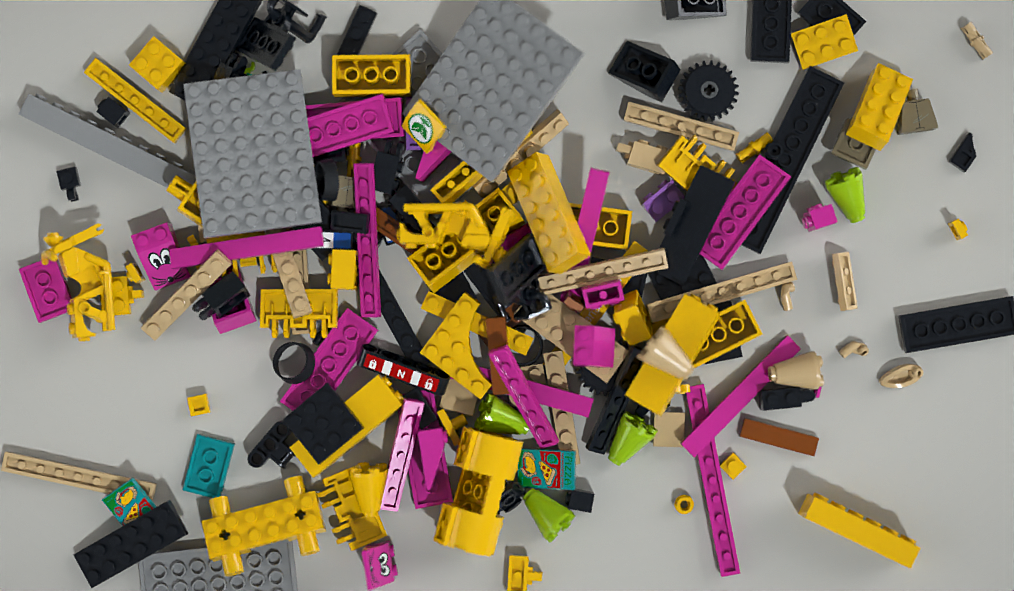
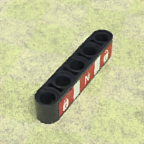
[357,344,450,396]

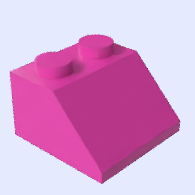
[573,325,615,368]

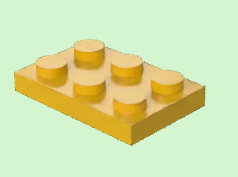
[791,14,858,70]

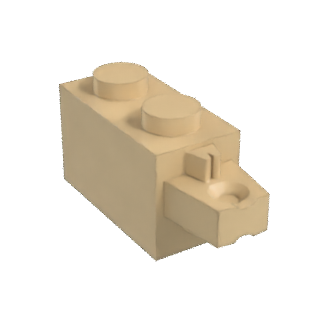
[616,139,668,176]

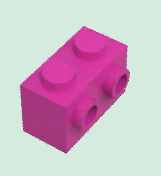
[802,203,838,232]
[581,279,624,309]

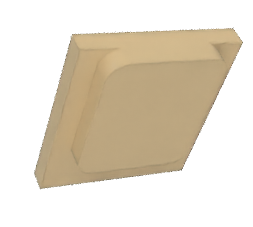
[439,379,477,416]
[653,412,685,447]

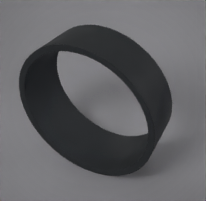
[314,159,339,201]
[512,325,543,367]
[273,342,315,384]

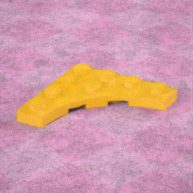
[420,292,492,400]

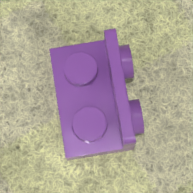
[642,179,685,222]

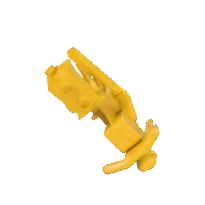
[397,203,515,269]
[41,223,115,342]

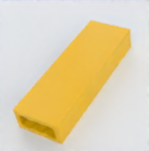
[625,294,720,416]
[289,374,404,478]

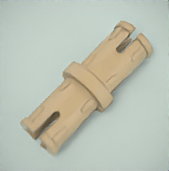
[961,21,993,60]

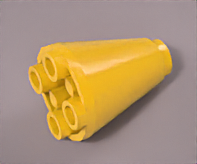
[349,462,388,517]

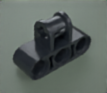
[247,420,296,469]

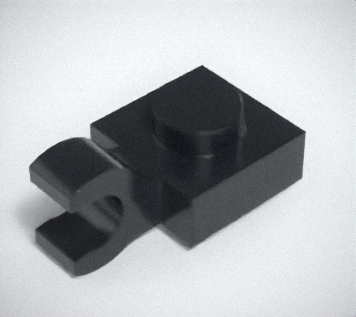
[56,167,81,202]

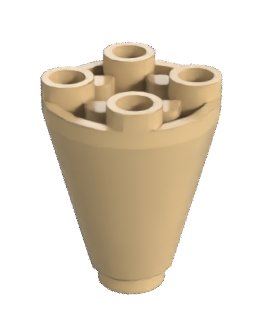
[637,326,695,380]
[768,351,824,390]

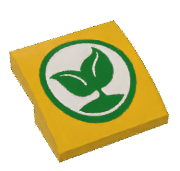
[401,99,446,154]

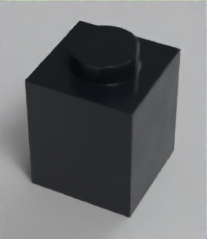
[96,97,130,128]
[565,489,595,513]

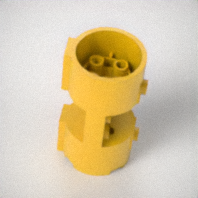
[433,427,524,556]

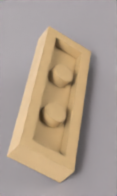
[832,252,858,311]

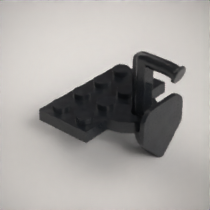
[236,0,327,71]
[487,233,552,323]

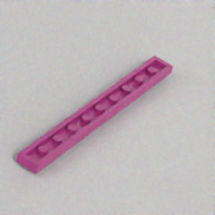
[685,384,740,577]

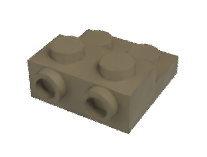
[831,117,876,170]

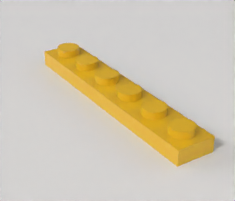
[84,58,186,144]
[421,291,534,356]

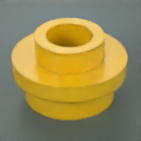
[674,495,694,514]

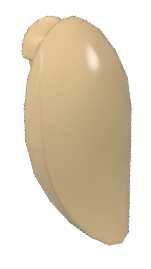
[879,364,923,388]

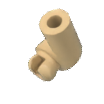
[781,282,795,311]
[838,341,869,359]

